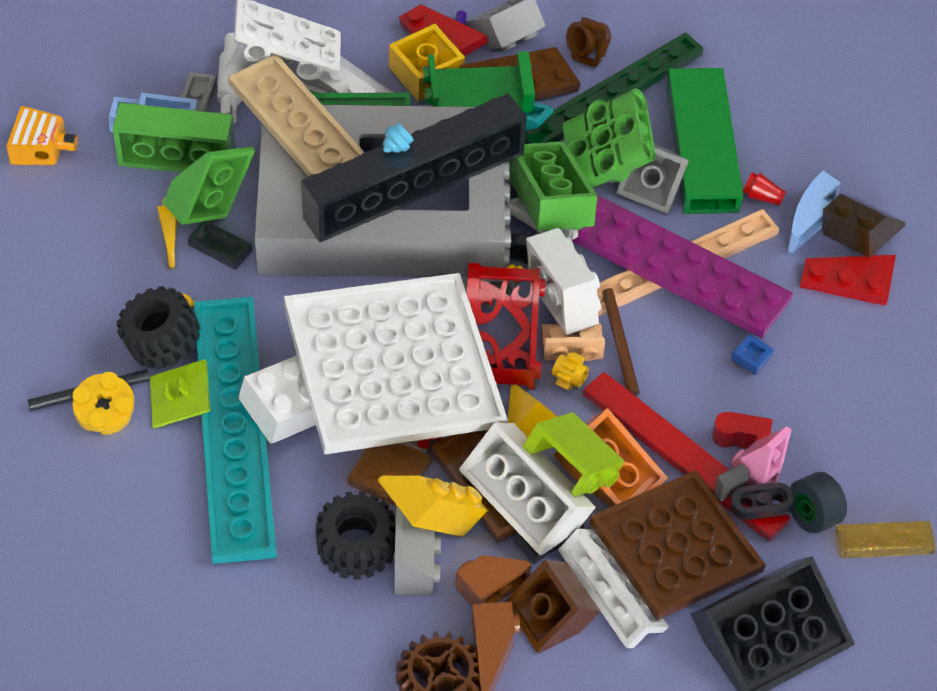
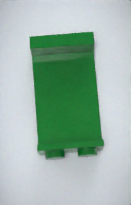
[422,51,535,113]

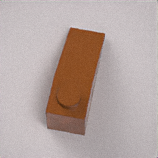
[472,602,520,691]

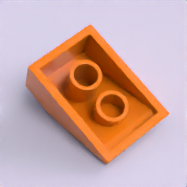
[553,408,668,507]

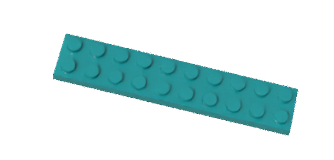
[194,297,277,564]

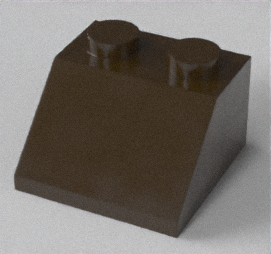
[823,194,905,258]

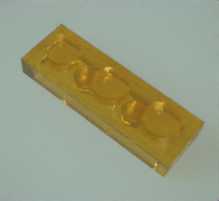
[835,521,936,558]

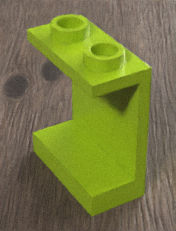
[523,412,625,497]

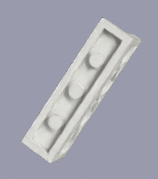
[558,529,669,648]

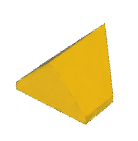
[507,384,558,437]

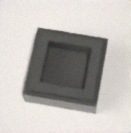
[714,464,750,502]

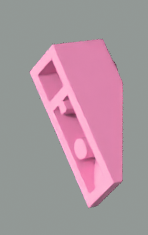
[731,426,792,485]

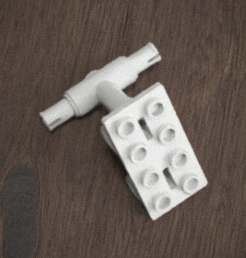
[217,0,341,124]

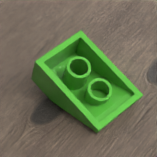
[163,146,255,225]

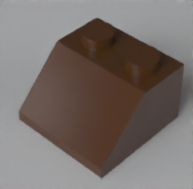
[504,560,601,653]

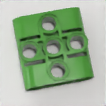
[563,88,656,188]

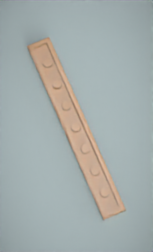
[597,209,779,316]

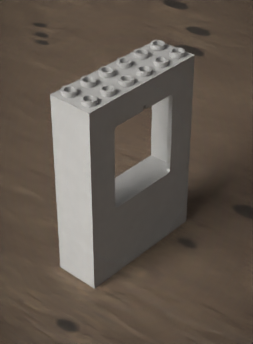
[255,105,511,277]

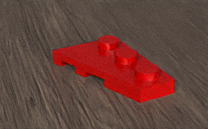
[399,4,488,56]
[800,254,896,306]

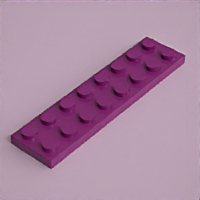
[572,195,793,339]

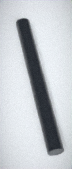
[28,369,150,411]

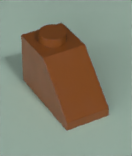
[456,555,531,606]

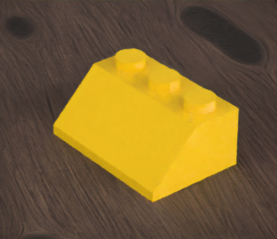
[378,476,488,537]

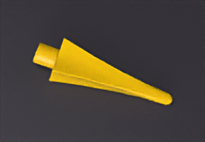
[157,198,178,269]

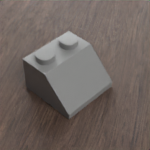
[466,0,546,51]
[395,506,441,596]

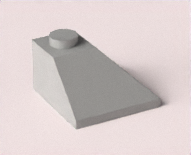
[616,144,689,214]

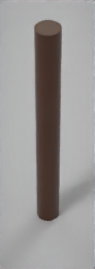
[602,288,640,396]

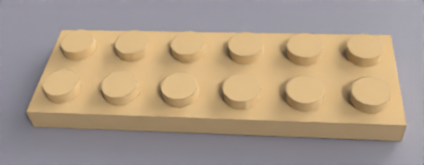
[228,54,364,177]

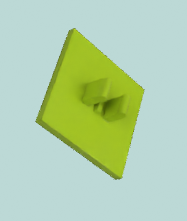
[150,359,210,429]

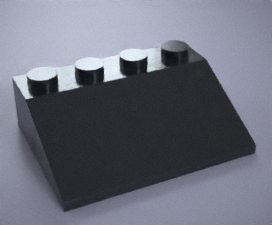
[690,556,855,691]

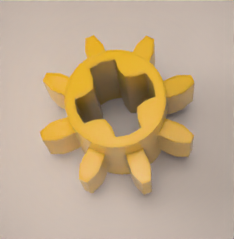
[552,352,589,390]

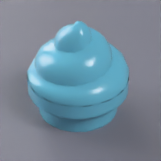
[383,122,414,153]

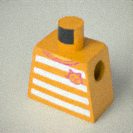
[6,106,78,165]

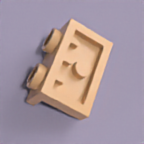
[541,323,605,361]

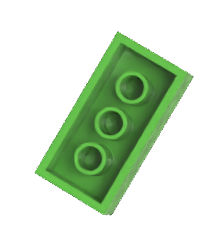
[113,103,236,173]
[508,141,597,232]

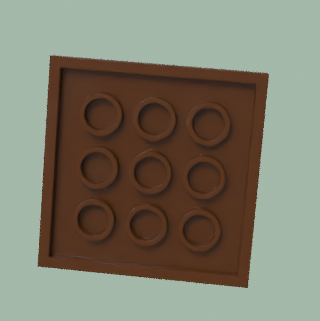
[589,470,766,620]

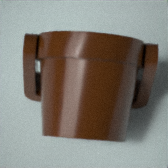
[566,17,611,67]

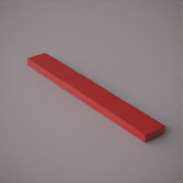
[583,372,791,542]

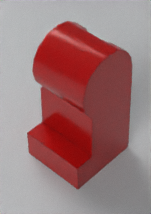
[712,412,773,449]

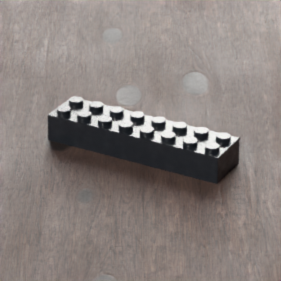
[301,93,527,243]

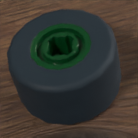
[790,472,847,534]

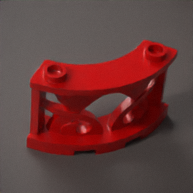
[467,263,546,390]

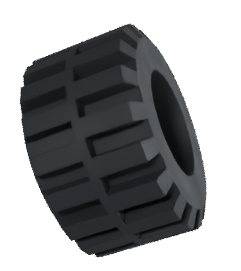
[116,286,201,369]
[316,491,396,580]

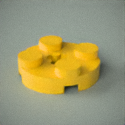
[72,372,135,435]

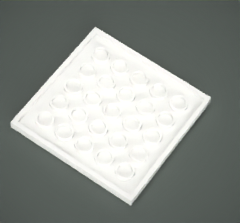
[283,273,508,454]

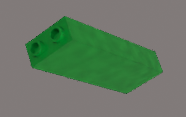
[666,68,743,214]

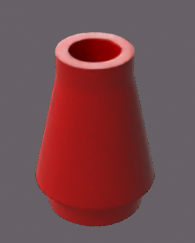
[743,172,787,206]

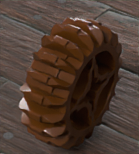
[396,631,480,691]

